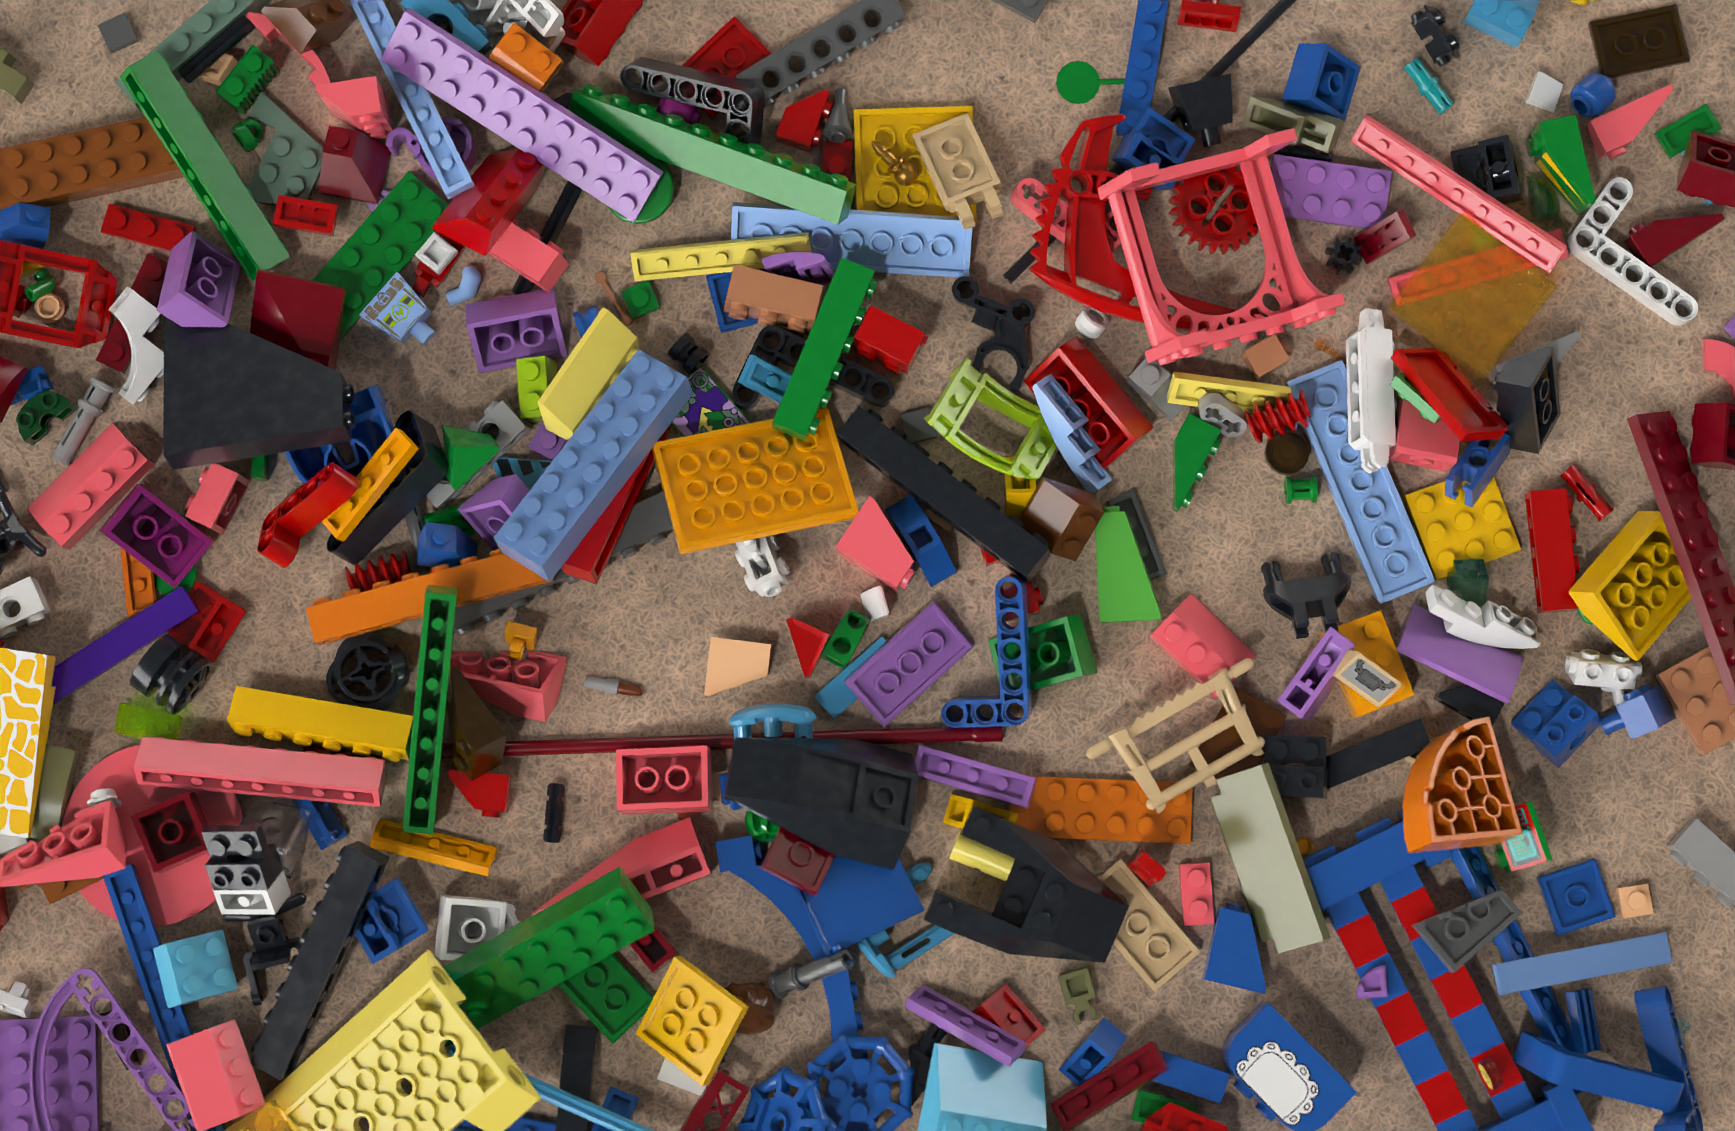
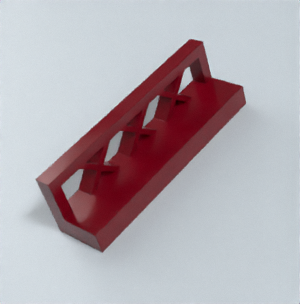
[679,1066,750,1131]

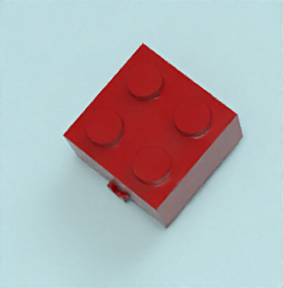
[854,305,928,375]

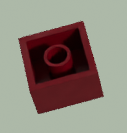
[131,791,208,873]

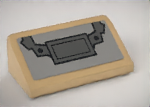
[1333,649,1403,707]

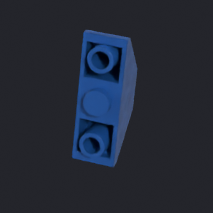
[885,495,957,587]

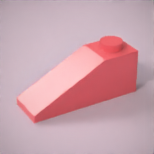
[1584,84,1673,160]

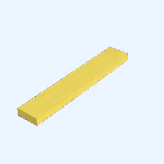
[630,232,812,281]

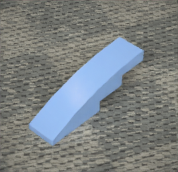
[1032,374,1113,494]

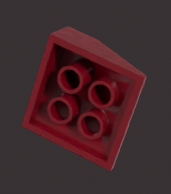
[250,269,347,370]

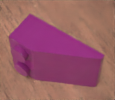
[99,483,213,588]

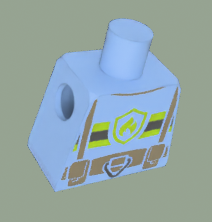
[359,272,436,345]

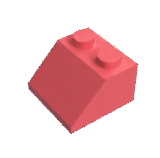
[185,463,250,535]

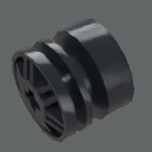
[130,634,211,715]

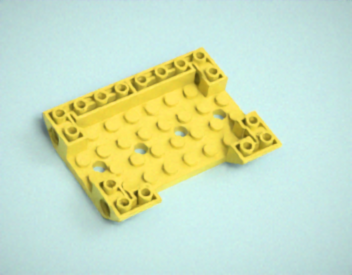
[259,950,542,1131]

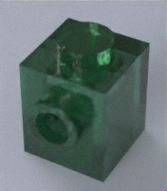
[1447,559,1489,607]

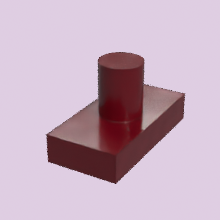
[1353,209,1416,264]

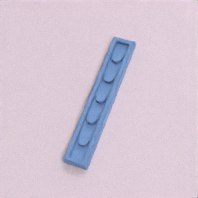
[1492,932,1673,995]

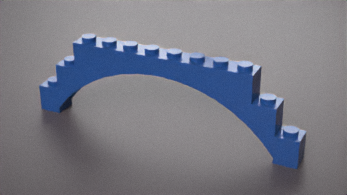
[715,836,879,1131]

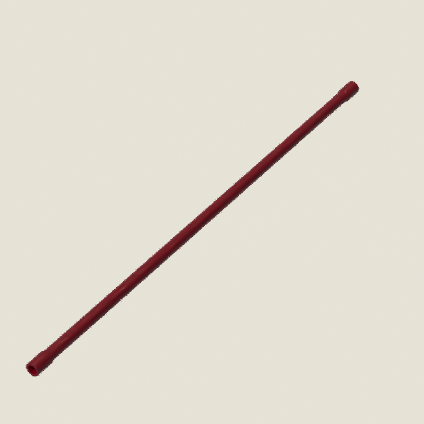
[303,726,1003,760]

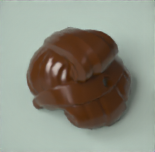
[725,982,775,1035]

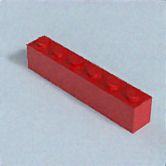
[561,426,671,584]

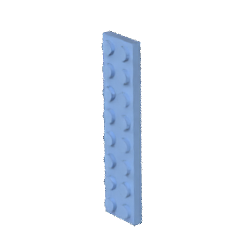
[731,202,972,278]
[1285,360,1436,605]

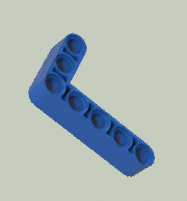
[941,574,1033,728]
[1634,986,1703,1131]
[1513,1031,1684,1113]

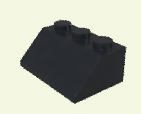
[1494,346,1560,454]

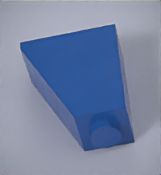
[1202,903,1266,994]

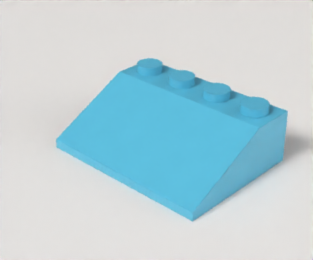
[918,1043,1047,1131]

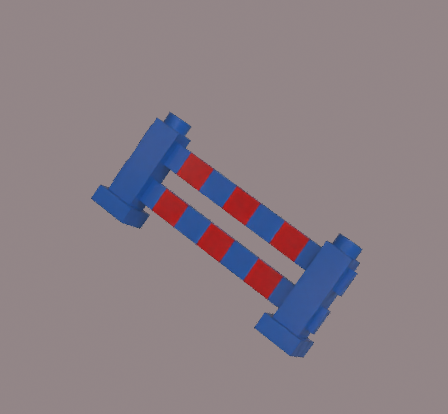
[1303,809,1594,1131]

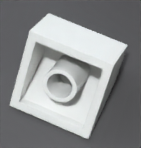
[434,895,507,960]

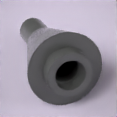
[823,88,852,143]

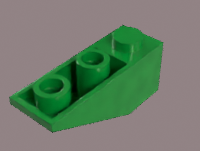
[1173,413,1222,513]

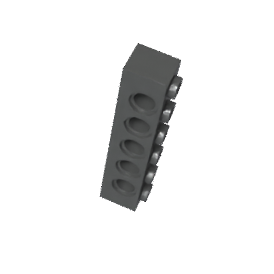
[732,0,906,108]

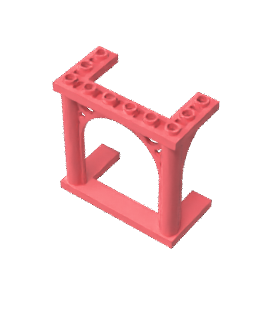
[1097,128,1345,366]

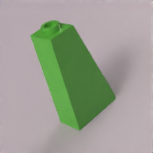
[1095,506,1163,623]

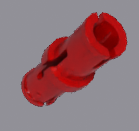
[1560,464,1614,522]

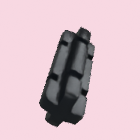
[1274,146,1333,163]
[543,783,565,843]

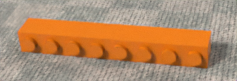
[306,549,555,646]

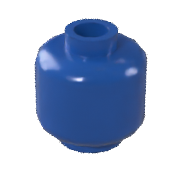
[1570,73,1616,117]

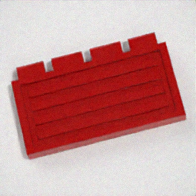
[1391,348,1509,441]

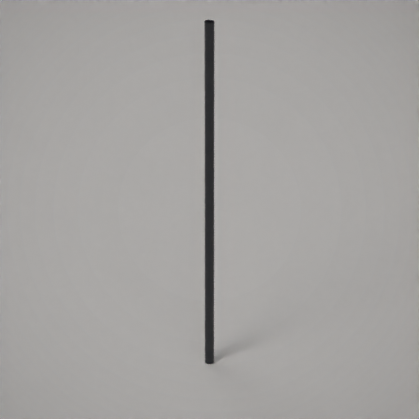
[1003,0,1296,284]

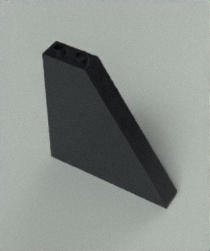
[163,316,356,470]

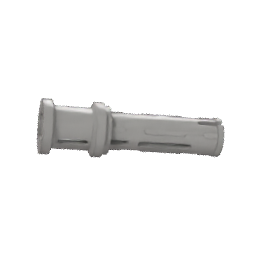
[51,377,116,466]

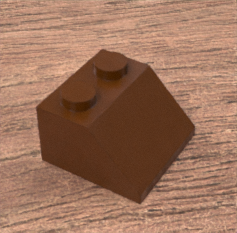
[261,0,354,54]
[1019,477,1104,561]

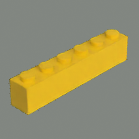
[227,686,413,762]

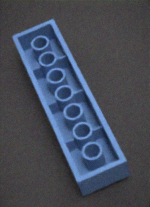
[494,349,694,582]

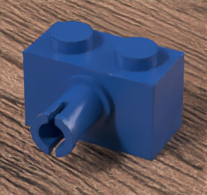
[1599,683,1676,740]

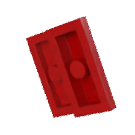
[168,580,247,662]

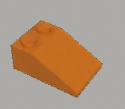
[488,23,564,93]

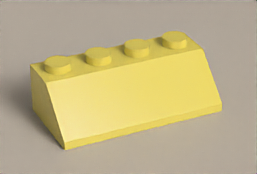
[538,307,640,441]

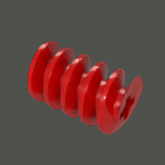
[1244,389,1312,443]
[345,550,411,592]

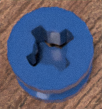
[572,305,598,338]

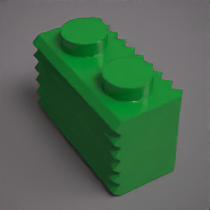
[215,45,279,115]

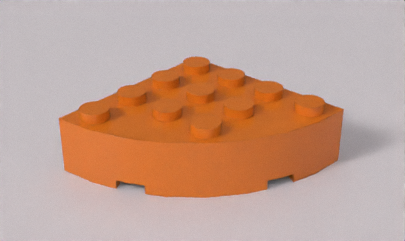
[1403,717,1522,853]

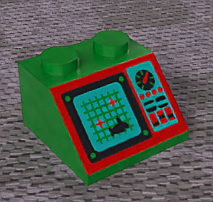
[1494,801,1553,872]

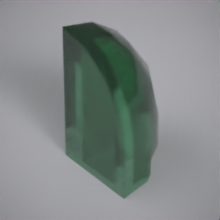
[1526,176,1560,222]

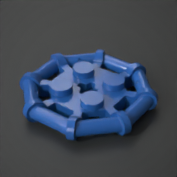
[805,1033,916,1131]
[738,1067,830,1131]

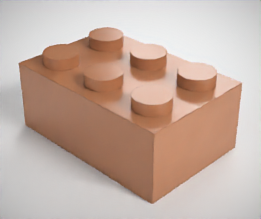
[723,264,823,334]
[1653,645,1735,755]

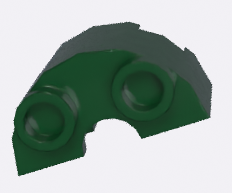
[16,391,79,446]

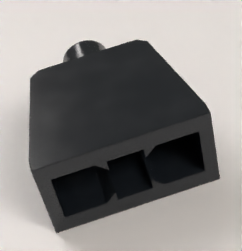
[1168,74,1233,147]

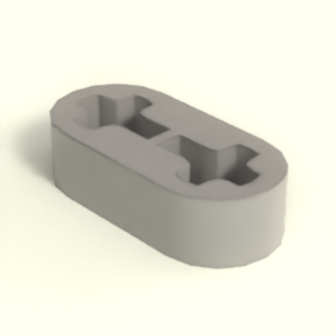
[1198,393,1247,437]

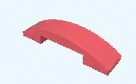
[245,12,333,87]

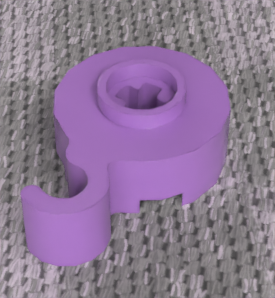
[386,117,477,180]

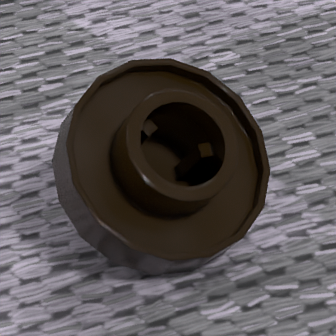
[1264,430,1310,475]

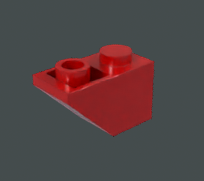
[776,90,833,153]

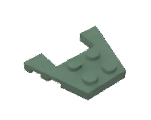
[242,92,323,206]

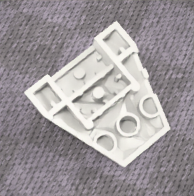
[449,0,565,58]

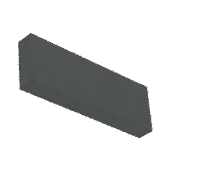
[1106,490,1167,581]

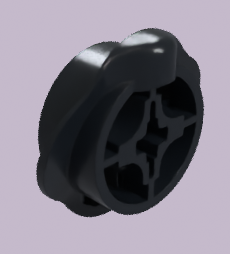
[326,633,408,711]

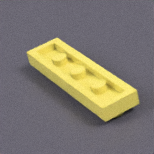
[1166,371,1292,414]

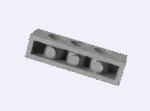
[426,400,532,509]

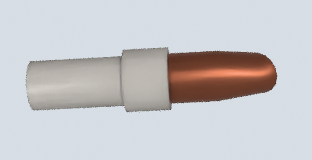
[584,676,642,696]

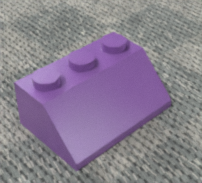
[157,231,241,327]
[465,288,568,373]

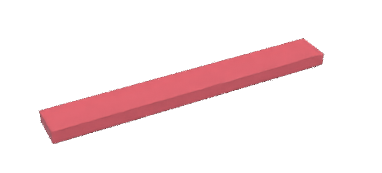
[1351,115,1568,273]

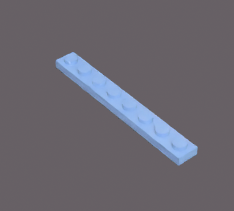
[350,0,475,199]

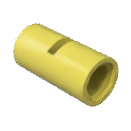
[949,830,1015,881]

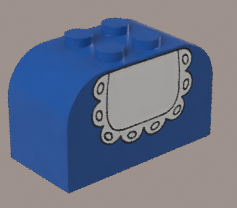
[1222,1001,1357,1131]

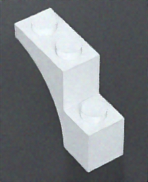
[109,286,164,405]

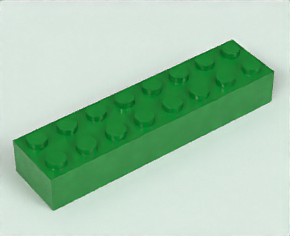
[443,867,655,1048]

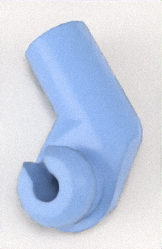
[445,266,481,306]

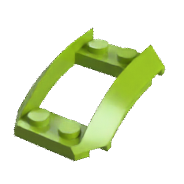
[924,357,1057,480]

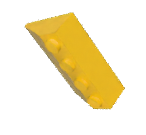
[1568,511,1691,661]

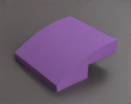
[762,252,835,285]

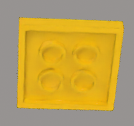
[1403,477,1521,581]
[635,956,749,1086]

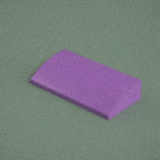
[1396,604,1524,704]

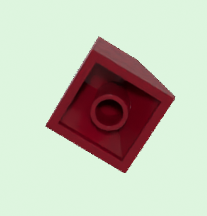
[319,125,391,205]

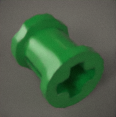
[1284,476,1318,504]

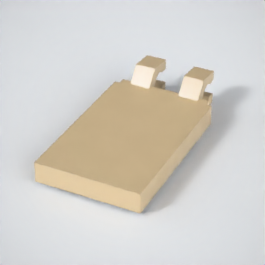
[912,113,1003,231]

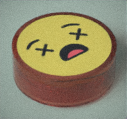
[1478,1058,1504,1090]

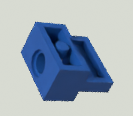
[1111,107,1196,191]
[1511,679,1600,768]
[355,878,430,964]

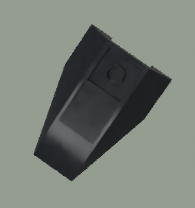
[724,737,918,870]

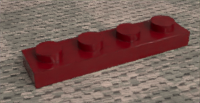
[96,253,168,374]
[1050,1041,1169,1131]

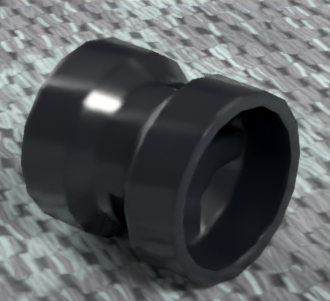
[667,333,710,375]

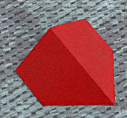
[786,618,830,679]

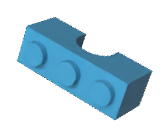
[400,0,492,55]

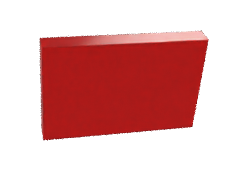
[682,16,772,120]

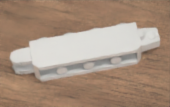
[1346,308,1397,474]

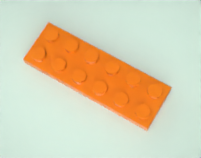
[1009,776,1193,844]

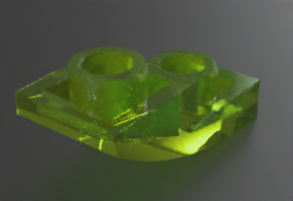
[114,703,183,740]

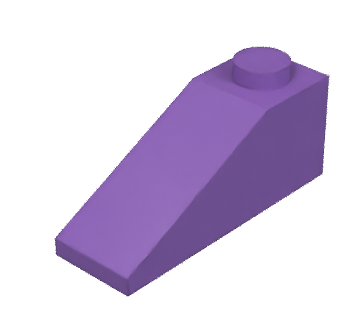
[1278,627,1356,719]

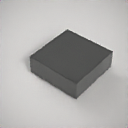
[98,13,139,54]
[900,408,937,444]

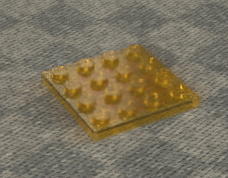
[1387,213,1557,381]

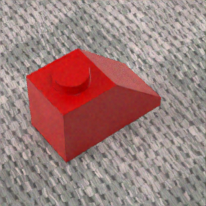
[447,769,512,818]

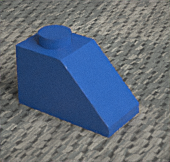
[0,202,51,249]
[417,522,478,568]
[1059,1017,1127,1086]

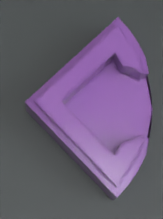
[1356,965,1388,999]

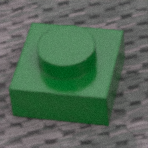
[621,280,660,320]

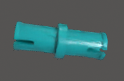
[1403,57,1455,116]

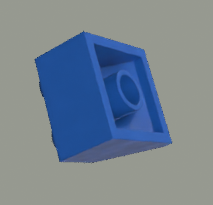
[1282,43,1361,122]

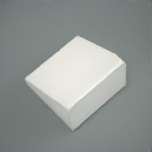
[1525,71,1564,112]
[860,585,889,622]

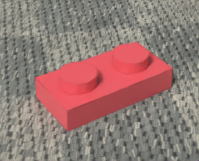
[1179,863,1214,926]

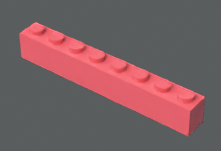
[134,737,387,807]

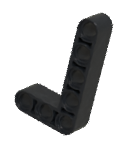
[620,57,765,145]
[732,325,894,410]
[327,410,448,565]

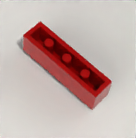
[1525,488,1579,614]

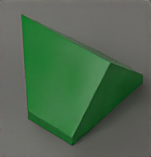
[442,425,500,491]

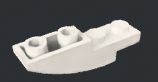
[1425,584,1541,649]

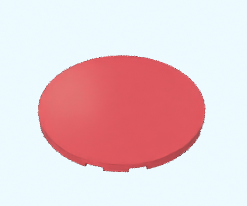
[62,745,245,926]

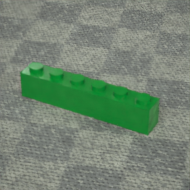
[772,257,878,441]

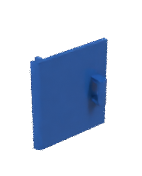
[770,838,925,956]

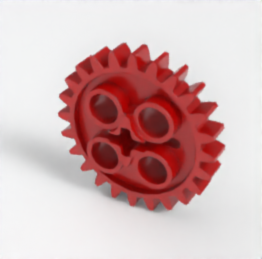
[1168,166,1258,255]

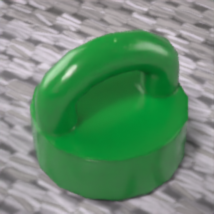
[231,119,263,152]

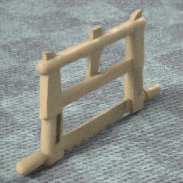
[1086,658,1265,814]

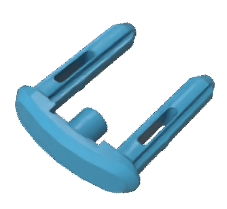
[728,703,817,739]
[856,862,955,978]

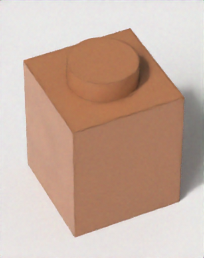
[1241,334,1291,381]

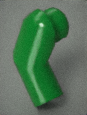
[25,268,56,302]

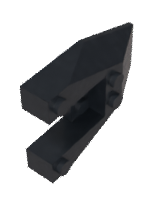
[924,804,1129,963]

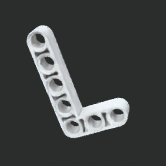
[1566,177,1698,326]

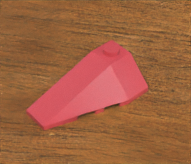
[449,651,567,722]
[0,800,127,887]

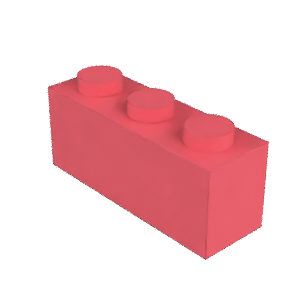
[488,219,569,293]

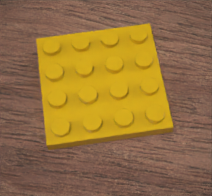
[854,106,977,225]

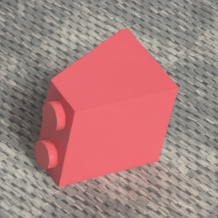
[1388,396,1460,472]
[836,496,915,593]

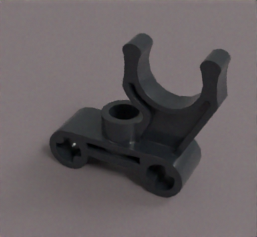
[952,276,1035,391]

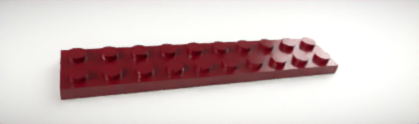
[1627,411,1735,706]

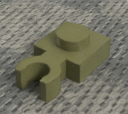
[1057,968,1097,1025]

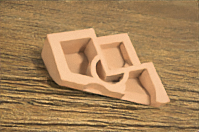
[704,637,772,696]

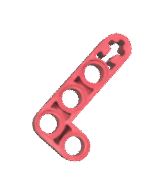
[1010,178,1121,253]

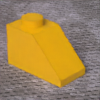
[1004,456,1036,519]

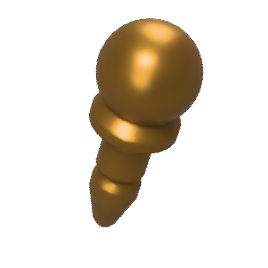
[871,141,917,186]

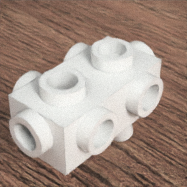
[735,535,790,597]
[1565,649,1642,706]

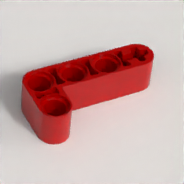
[257,462,359,568]

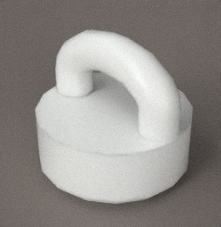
[1075,306,1109,339]

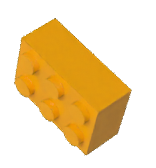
[1320,610,1415,719]

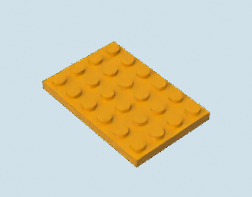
[652,408,859,554]

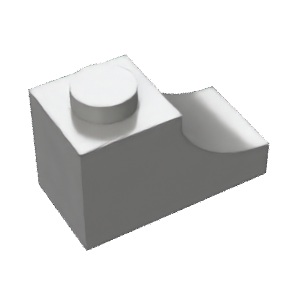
[1126,358,1186,422]

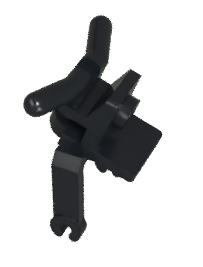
[0,487,47,575]
[223,893,307,1006]

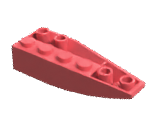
[531,817,712,916]

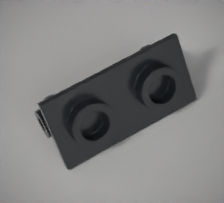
[1411,5,1460,67]

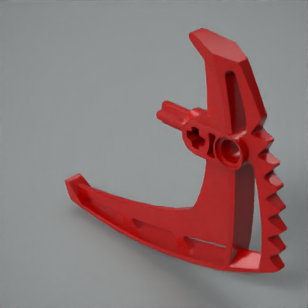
[1029,114,1260,331]

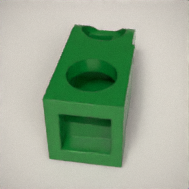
[821,608,871,670]

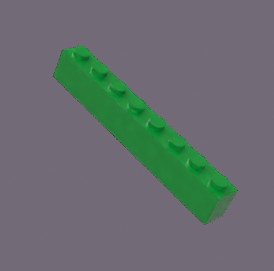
[120,51,290,281]
[402,585,458,834]

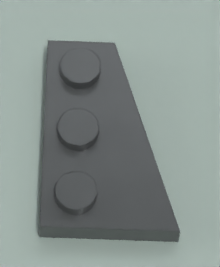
[1411,889,1522,973]

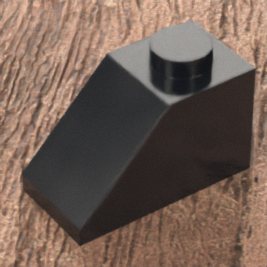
[1433,685,1505,726]

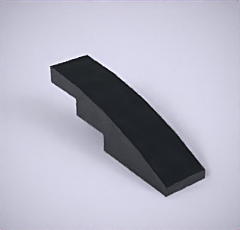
[1304,718,1431,789]
[556,1025,597,1131]

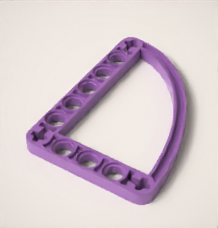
[29,968,208,1131]

